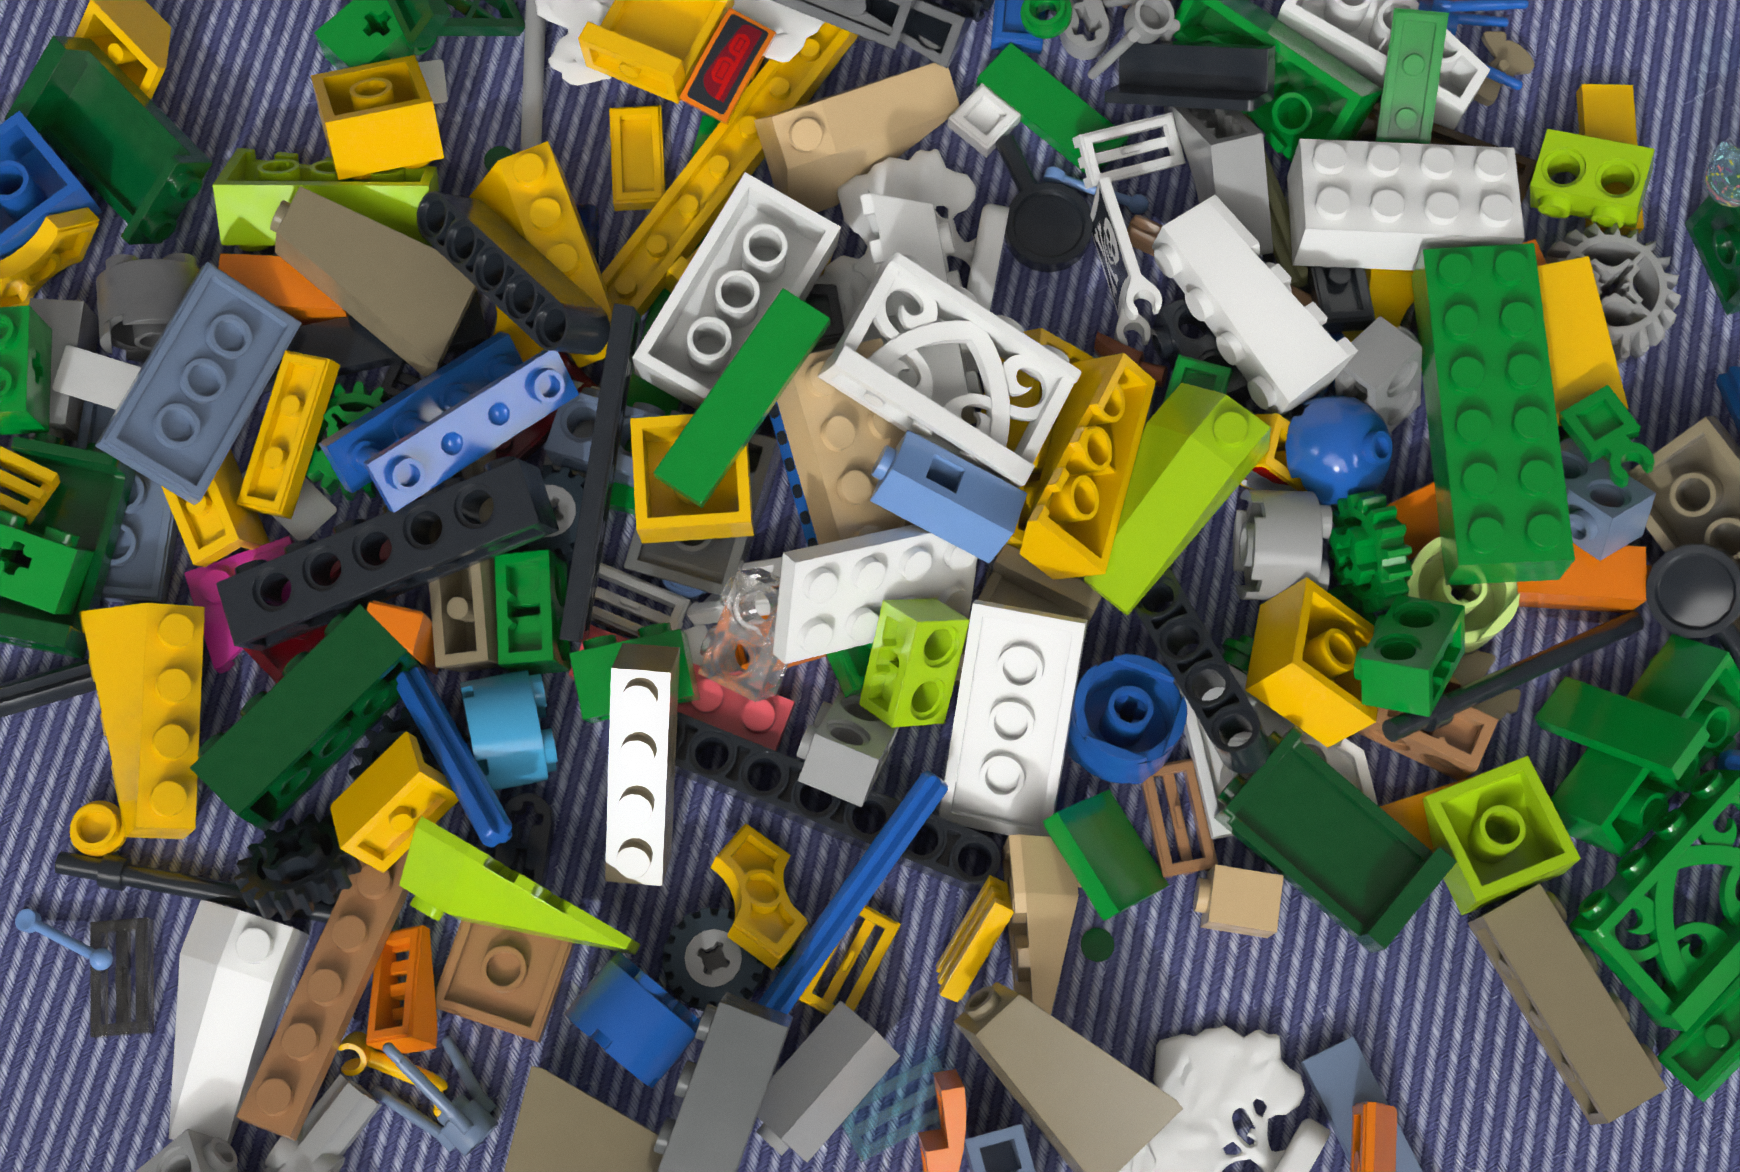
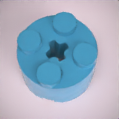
[460,670,558,791]

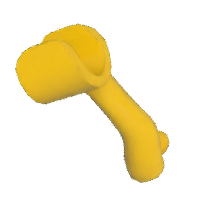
[338,1031,448,1118]

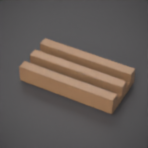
[1141,758,1218,879]

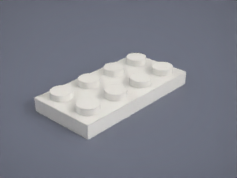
[773,524,978,664]
[939,600,1088,837]

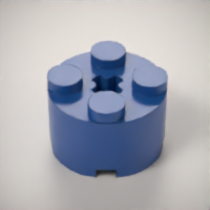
[1067,654,1187,784]
[564,951,700,1088]

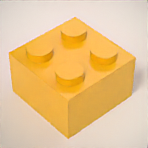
[311,55,444,180]
[630,414,754,544]
[1245,577,1378,748]

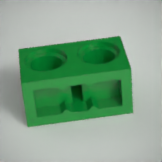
[495,550,571,675]
[1354,595,1465,717]

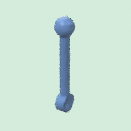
[1043,167,1149,215]
[15,909,113,971]

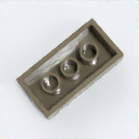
[1627,416,1740,631]

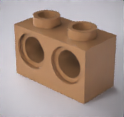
[1358,707,1499,781]

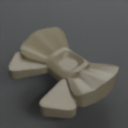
[1473,31,1535,106]
[1453,651,1521,721]

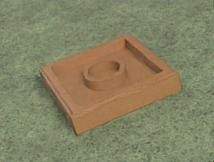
[435,921,576,1043]

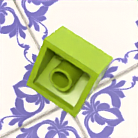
[1423,755,1581,915]

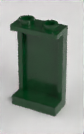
[4,35,213,245]
[0,433,136,659]
[1214,726,1457,953]

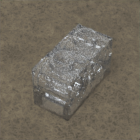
[698,567,789,702]

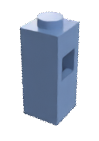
[870,430,1027,563]

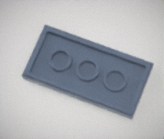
[95,262,302,505]
[76,400,178,604]

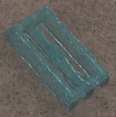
[841,1055,944,1162]

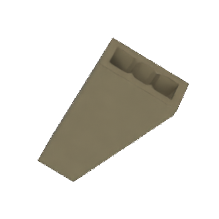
[270,186,477,377]
[953,982,1183,1172]
[504,1066,663,1172]

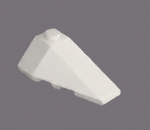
[169,900,309,1144]

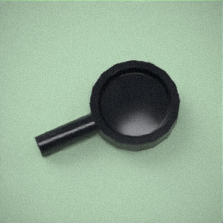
[995,135,1093,273]
[1646,543,1740,671]

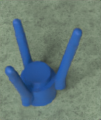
[1418,0,1529,90]

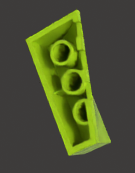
[213,148,439,251]

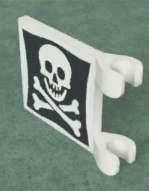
[1090,177,1162,346]

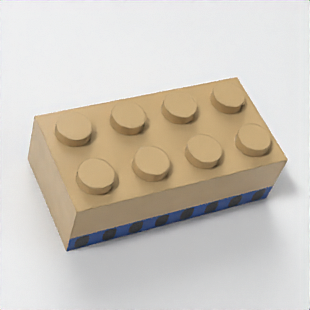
[769,338,913,547]

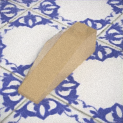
[754,62,960,212]
[1001,834,1081,1015]

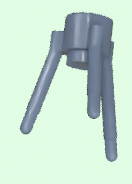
[371,1036,499,1157]

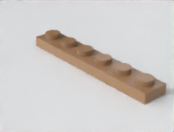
[236,820,440,1141]

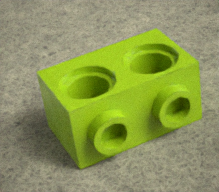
[1530,129,1655,228]
[859,598,970,728]

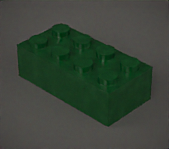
[190,604,422,832]

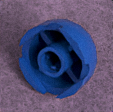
[1285,396,1392,505]

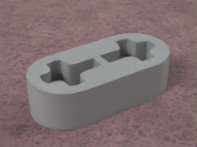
[1050,0,1110,60]

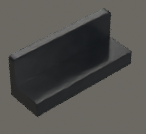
[1105,40,1276,111]

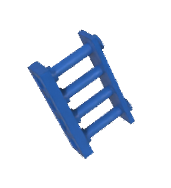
[319,331,579,513]

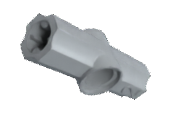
[264,1074,382,1172]

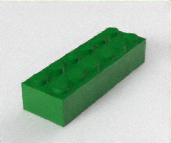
[1411,243,1575,585]

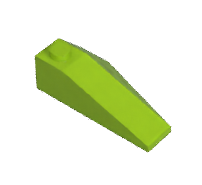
[399,816,640,955]

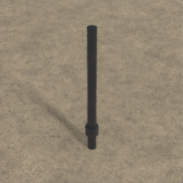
[1382,611,1644,742]
[55,851,392,931]

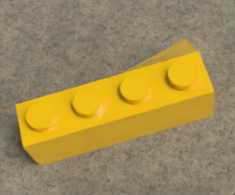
[469,141,613,368]
[1019,353,1156,580]
[79,603,205,839]

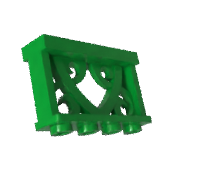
[1569,769,1740,1032]

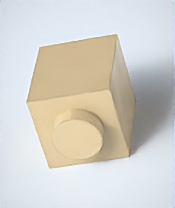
[1193,865,1284,938]

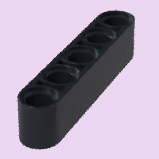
[417,191,610,355]
[1134,567,1271,773]

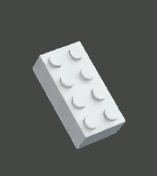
[1287,139,1525,270]
[632,172,841,410]

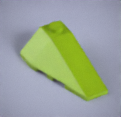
[1084,383,1271,616]

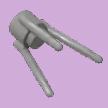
[1088,0,1180,80]

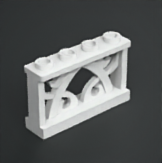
[818,252,1082,488]

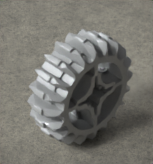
[1544,223,1681,364]

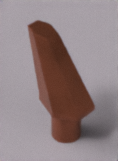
[1094,331,1168,387]

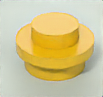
[70,800,127,858]

